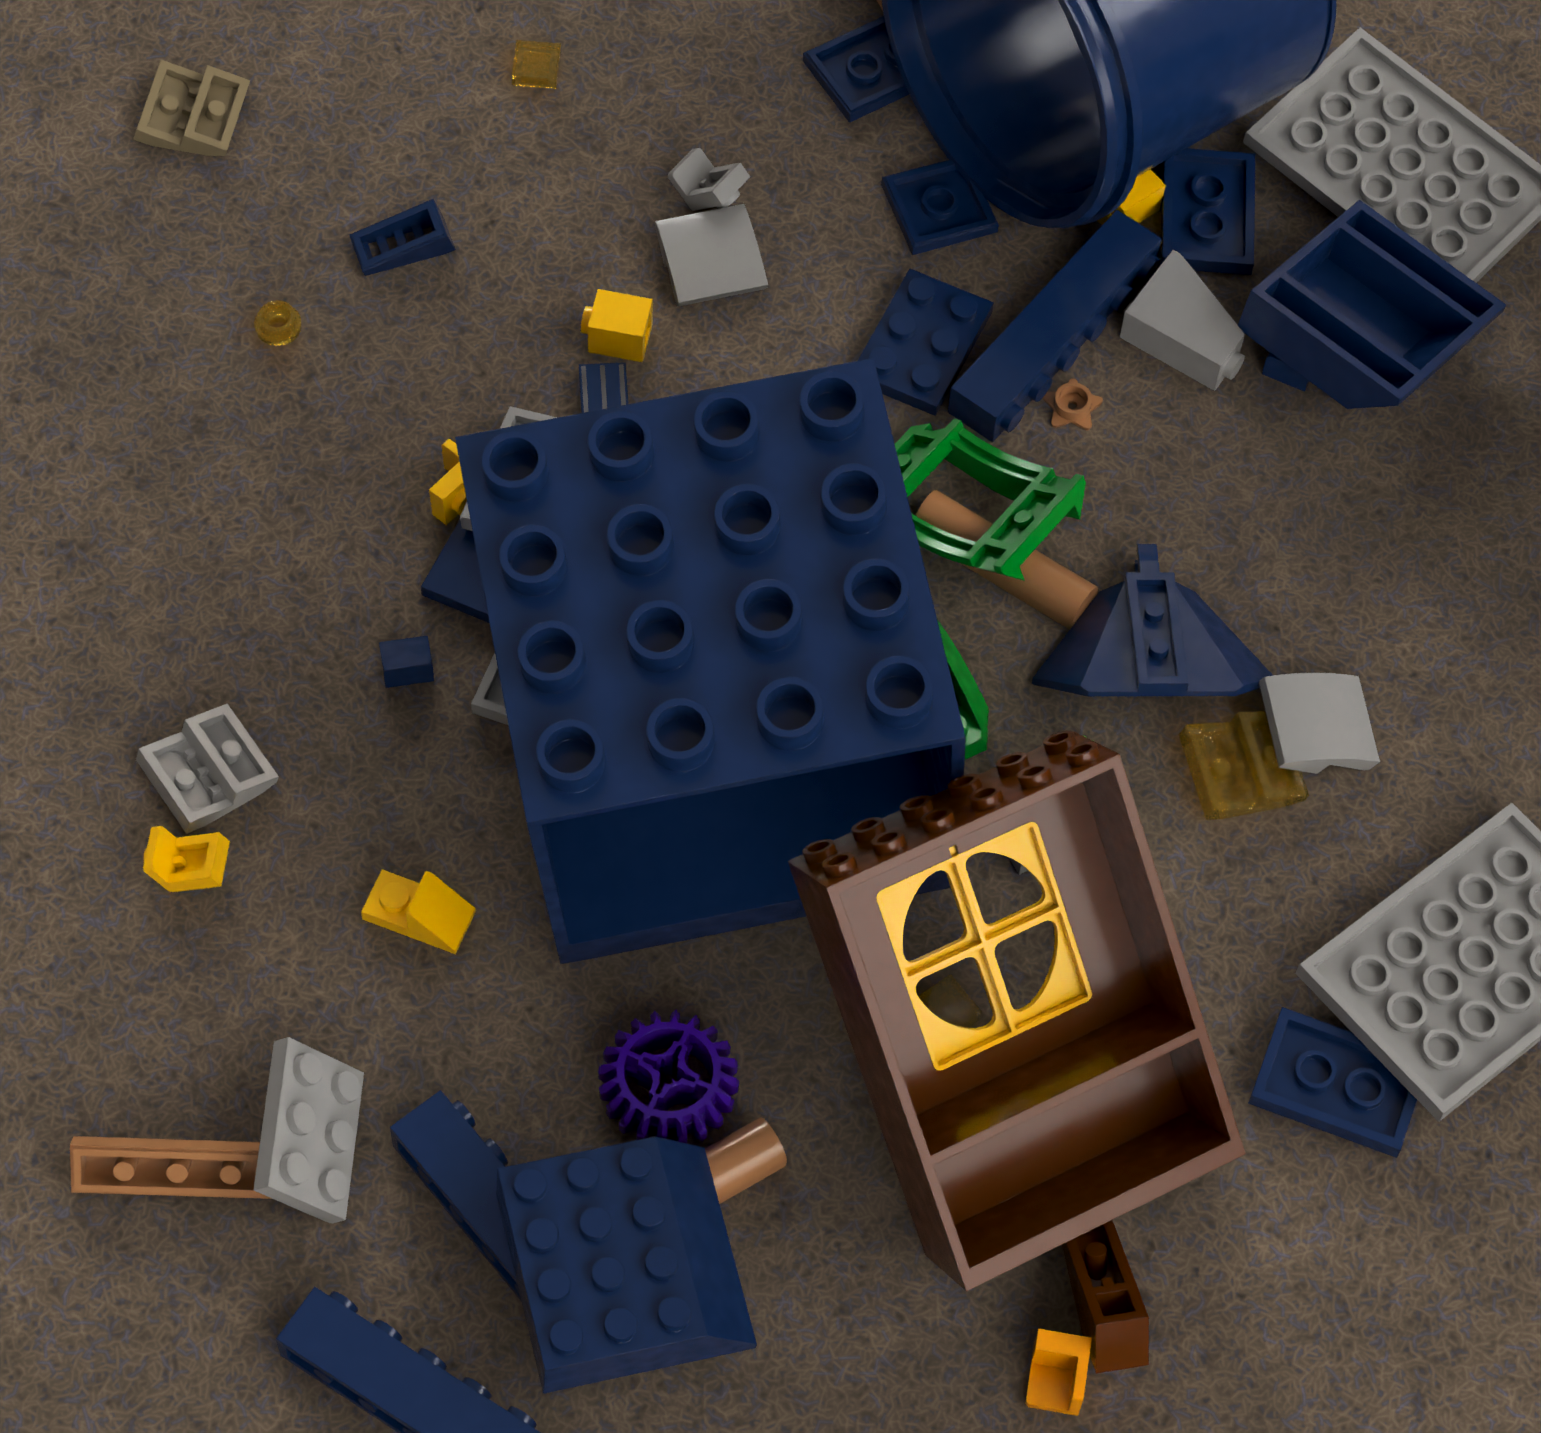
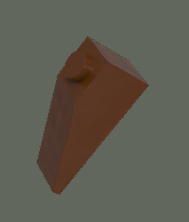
[1062,1220,1149,1374]

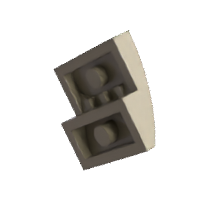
[133,60,250,156]

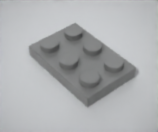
[253,1037,364,1223]

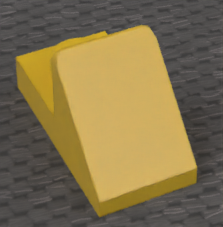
[361,869,476,954]

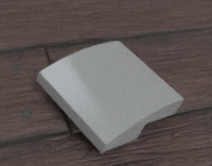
[654,204,768,307]
[1259,673,1380,774]
[136,704,279,834]

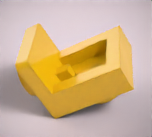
[429,439,467,525]
[143,826,230,892]

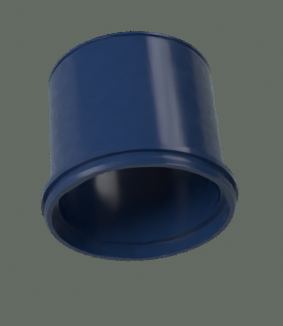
[882,0,1336,228]

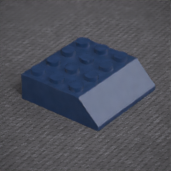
[1238,200,1506,409]
[496,1136,757,1394]

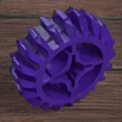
[598,1010,739,1143]

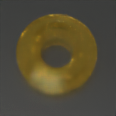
[254,300,302,346]

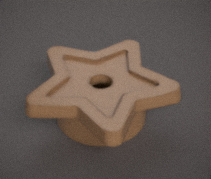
[1042,378,1103,430]

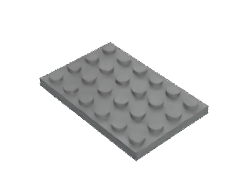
[1243,27,1541,283]
[1295,803,1541,1122]

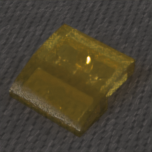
[1179,711,1309,820]

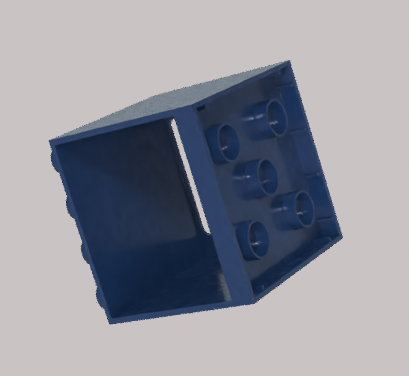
[455,358,966,964]

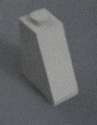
[1120,250,1245,391]

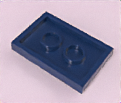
[1160,148,1255,275]
[858,269,994,416]
[1248,1007,1417,1158]

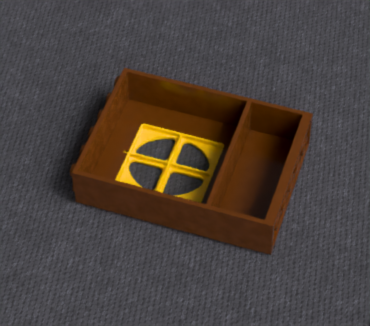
[788,731,1246,1292]

